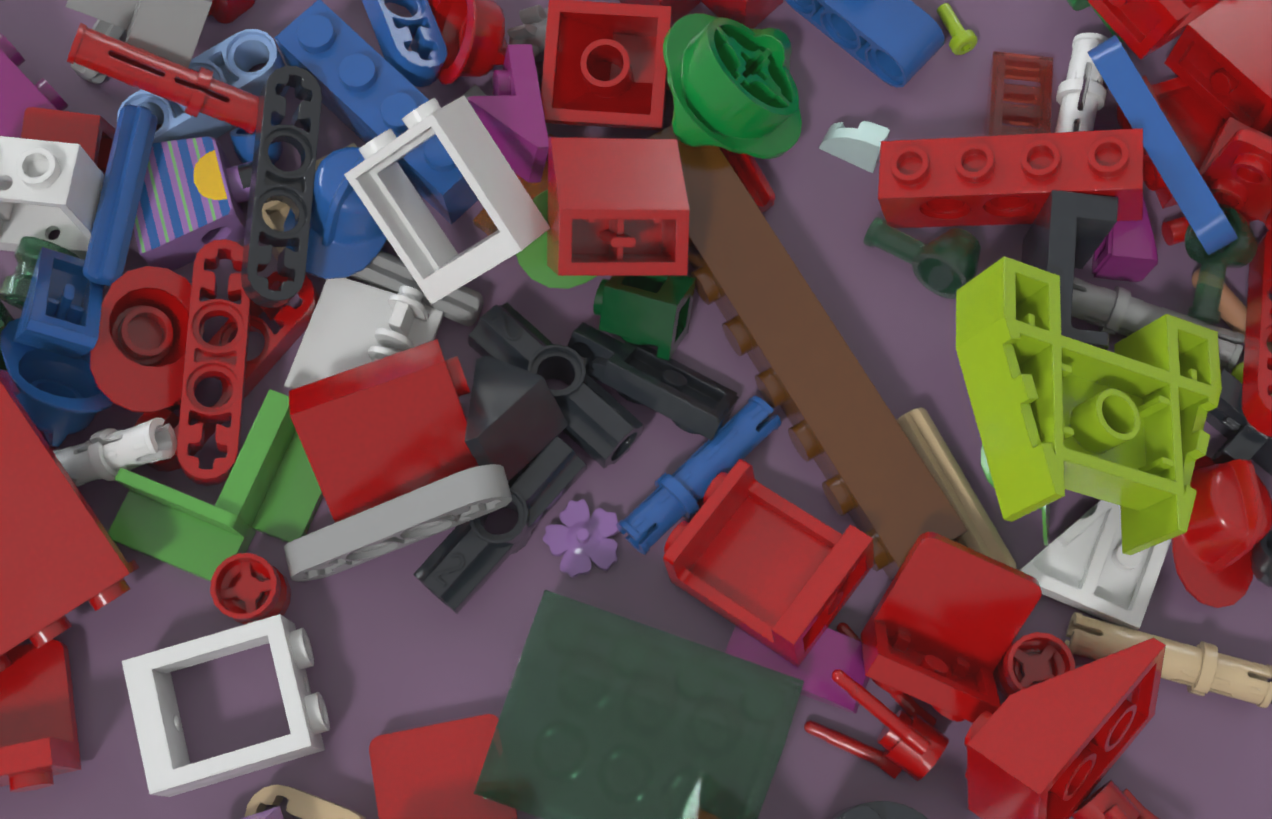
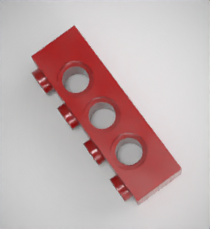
[878,128,1143,229]

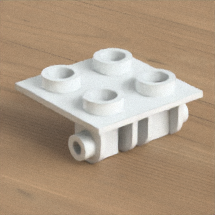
[284,278,445,389]

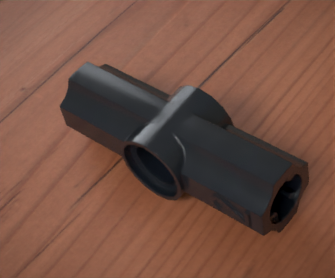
[468,302,644,468]
[413,436,587,614]

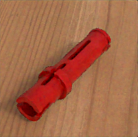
[67,23,260,134]

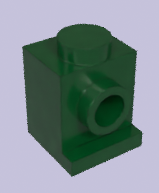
[593,275,696,361]

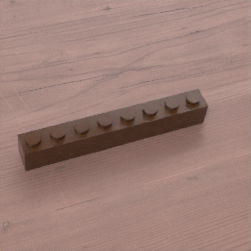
[648,125,968,581]

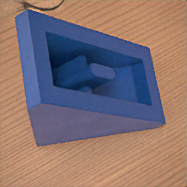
[13,247,104,360]

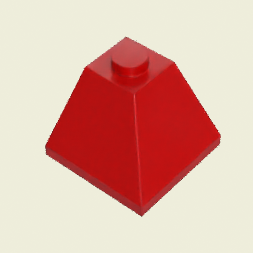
[541,0,673,131]

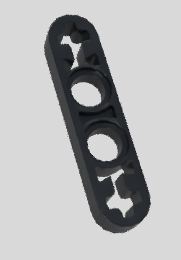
[241,66,322,308]

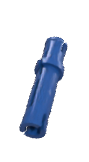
[616,395,782,555]

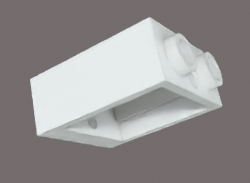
[344,95,550,305]
[0,136,105,259]
[122,614,330,797]

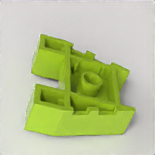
[956,256,1222,556]

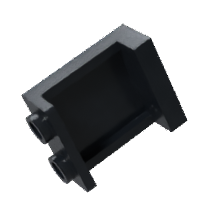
[1021,190,1118,350]

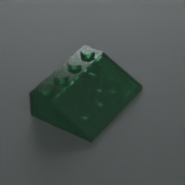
[474,590,804,819]

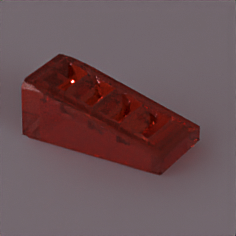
[984,51,1053,136]

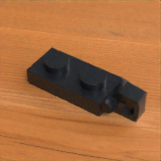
[567,322,739,441]

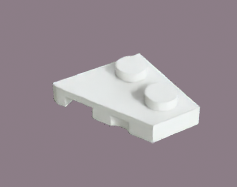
[1019,500,1171,630]

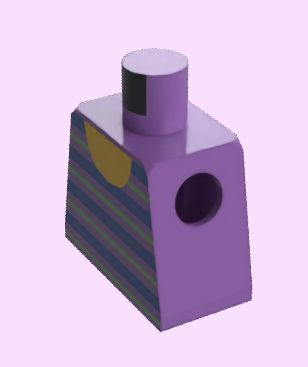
[133,136,253,271]

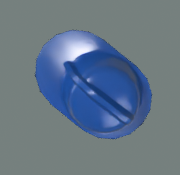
[284,147,387,279]
[0,318,113,447]

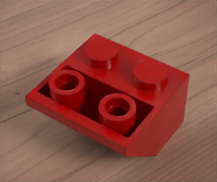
[547,137,690,276]

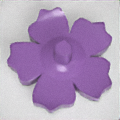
[543,499,619,578]

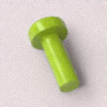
[937,3,978,55]

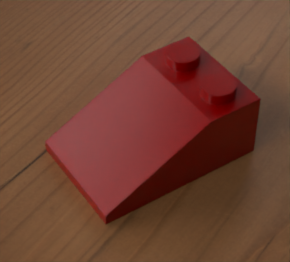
[964,637,1166,819]

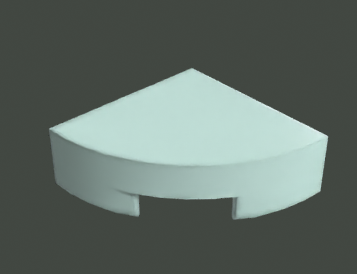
[819,121,890,173]

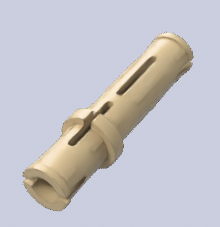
[1064,612,1272,708]

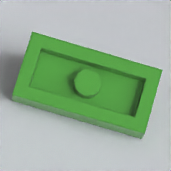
[215,389,323,543]
[108,468,256,582]

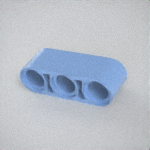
[117,29,290,143]

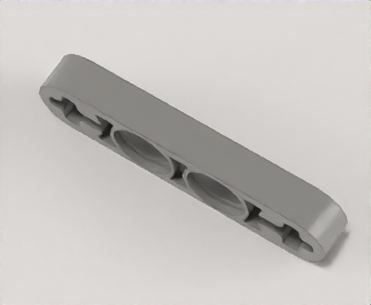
[284,464,512,582]

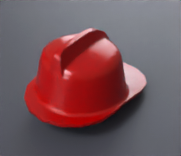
[428,0,508,85]
[90,266,205,413]
[1172,456,1272,608]

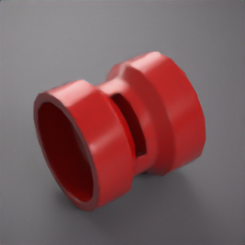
[210,553,291,625]
[994,632,1075,699]

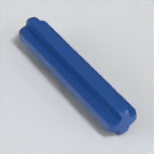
[82,104,158,286]

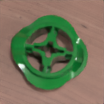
[663,13,802,159]

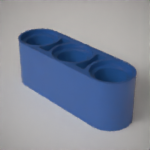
[785,0,945,88]

